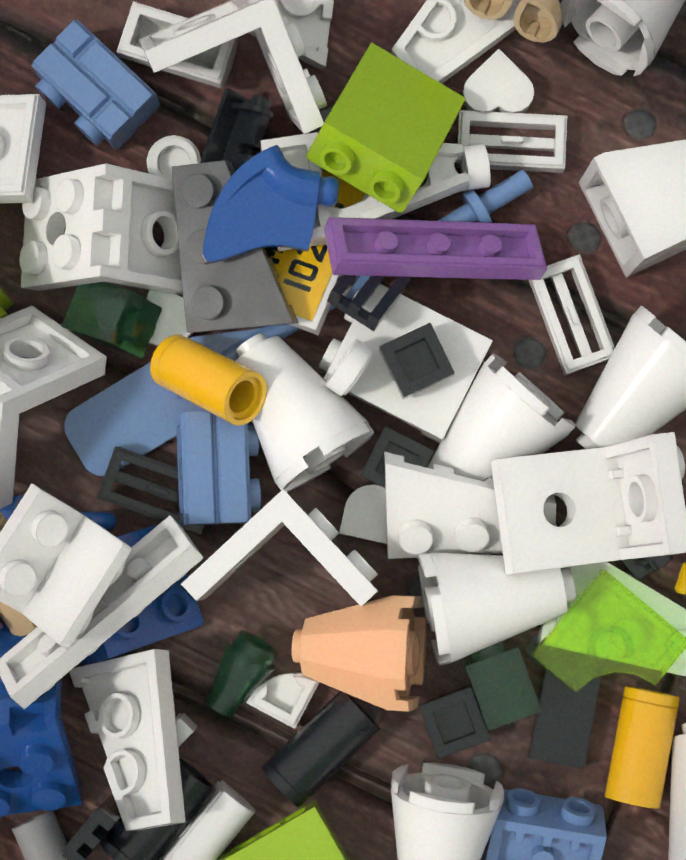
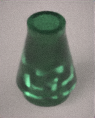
[205,630,278,717]

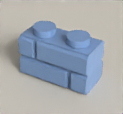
[31,19,160,150]
[176,411,261,526]

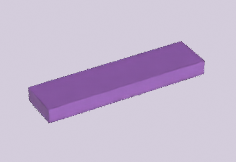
[324,217,547,280]

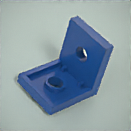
[0,624,82,817]

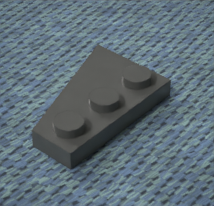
[172,160,299,333]

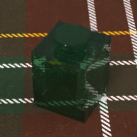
[61,282,162,359]
[461,641,542,730]

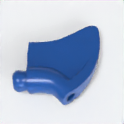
[203,145,339,263]

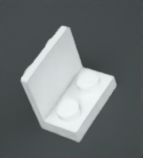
[0,484,131,649]

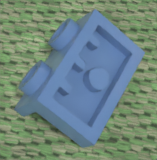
[483,788,607,860]

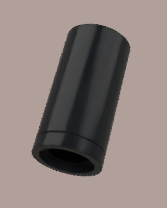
[261,691,381,808]
[101,757,216,860]

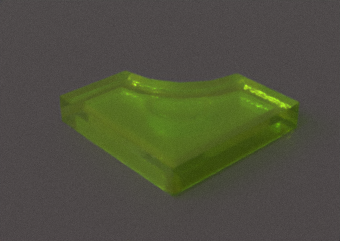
[530,569,686,692]

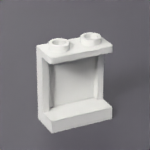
[319,284,493,443]

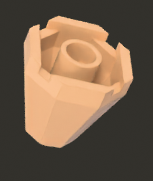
[292,595,427,712]

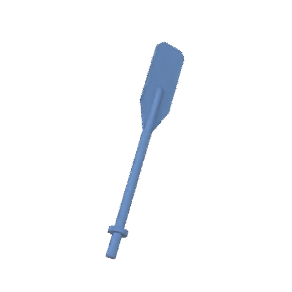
[64,169,533,476]

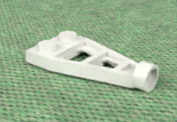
[260,132,491,251]

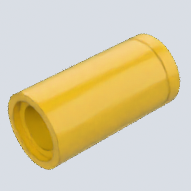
[150,334,267,426]
[605,686,680,809]

